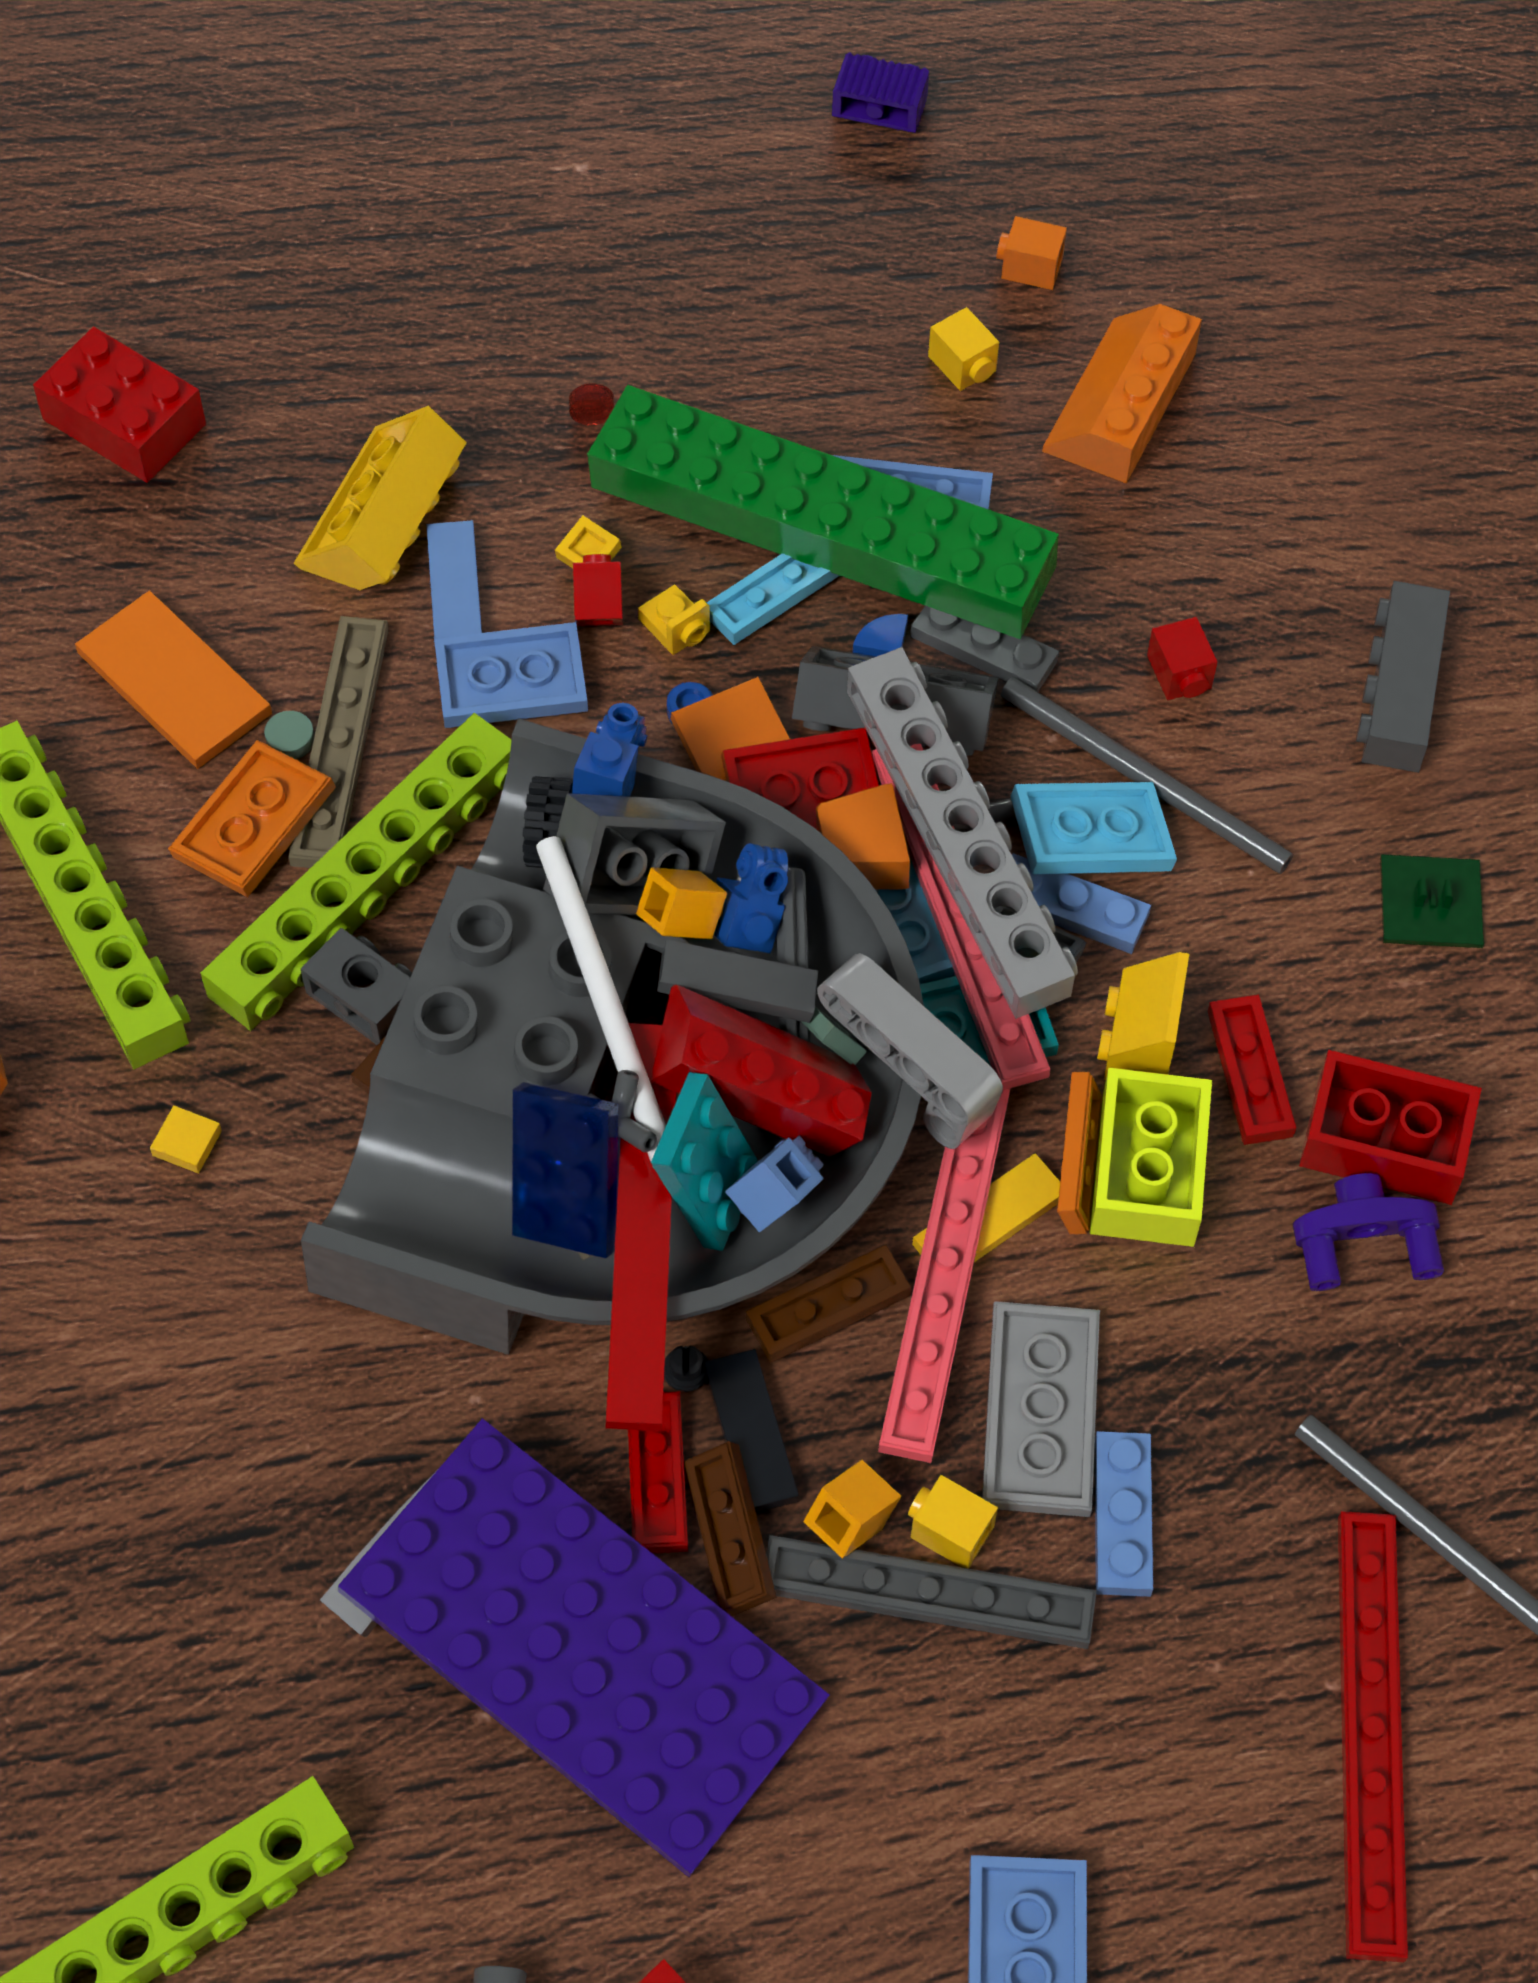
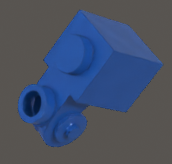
[572,703,648,797]
[714,843,788,953]

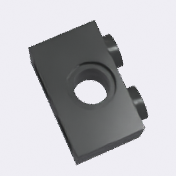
[300,928,412,1045]

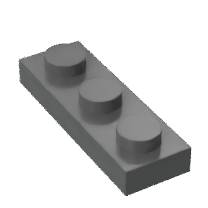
[910,606,1059,692]

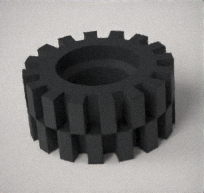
[522,776,573,868]

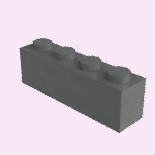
[1356,581,1450,773]

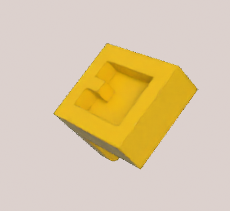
[638,584,710,655]

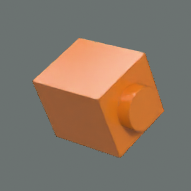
[996,216,1067,290]

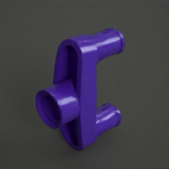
[1293,1173,1444,1291]

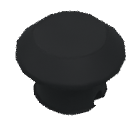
[664,1345,709,1392]

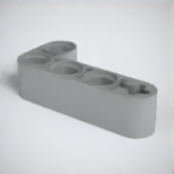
[817,953,1003,1149]

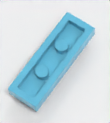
[707,553,840,645]

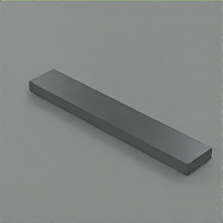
[766,1535,1097,1649]

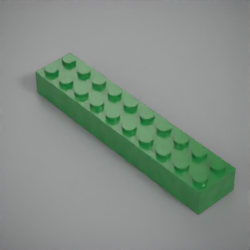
[587,385,1059,639]

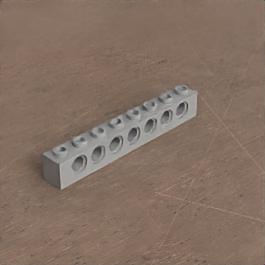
[847,647,1078,1019]

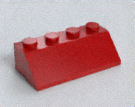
[650,984,872,1157]

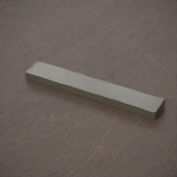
[289,616,389,868]

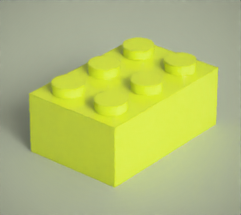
[1090,1068,1212,1247]

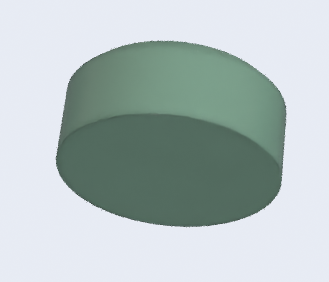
[264,711,315,759]

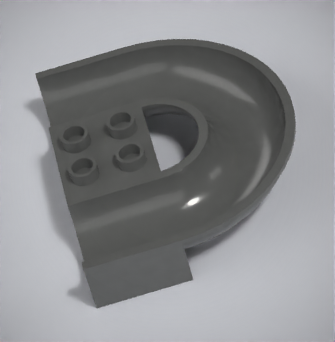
[301,718,924,1355]

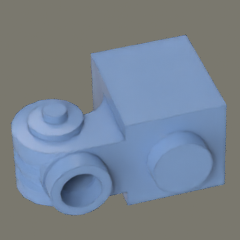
[725,1135,824,1233]

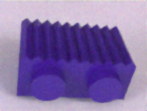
[832,52,929,133]

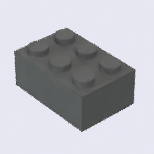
[543,793,726,915]

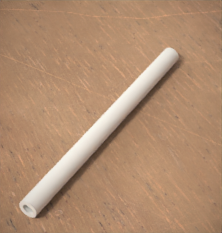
[536,836,666,1167]

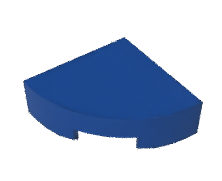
[853,614,908,657]

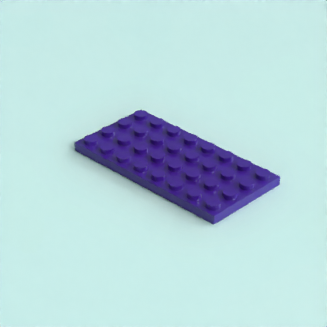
[338,1418,830,1877]

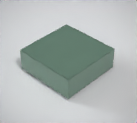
[801,1006,867,1065]

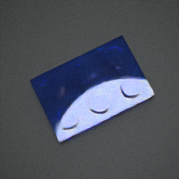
[512,1082,618,1259]

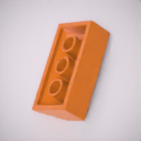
[1042,304,1202,484]

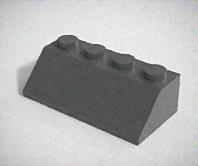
[792,646,999,756]

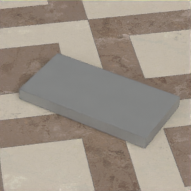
[982,1301,1100,1517]

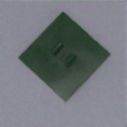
[1380,854,1484,948]

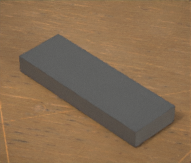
[657,939,818,1023]

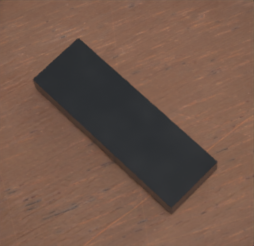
[704,1349,799,1513]

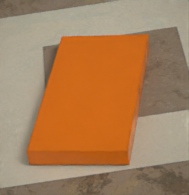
[75,590,272,769]

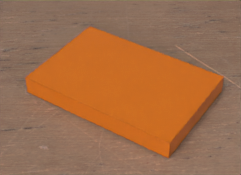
[168,740,336,898]

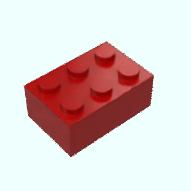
[33,326,206,483]
[1299,1050,1482,1205]

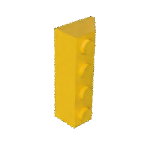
[294,406,467,590]

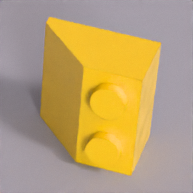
[1097,952,1189,1080]

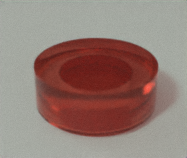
[569,383,615,425]

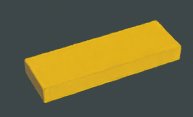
[912,1153,1060,1262]

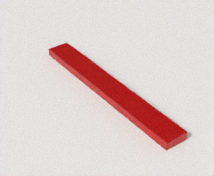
[605,1023,676,1431]
[1338,1511,1408,1963]

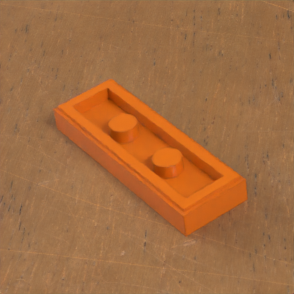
[1057,1072,1102,1234]

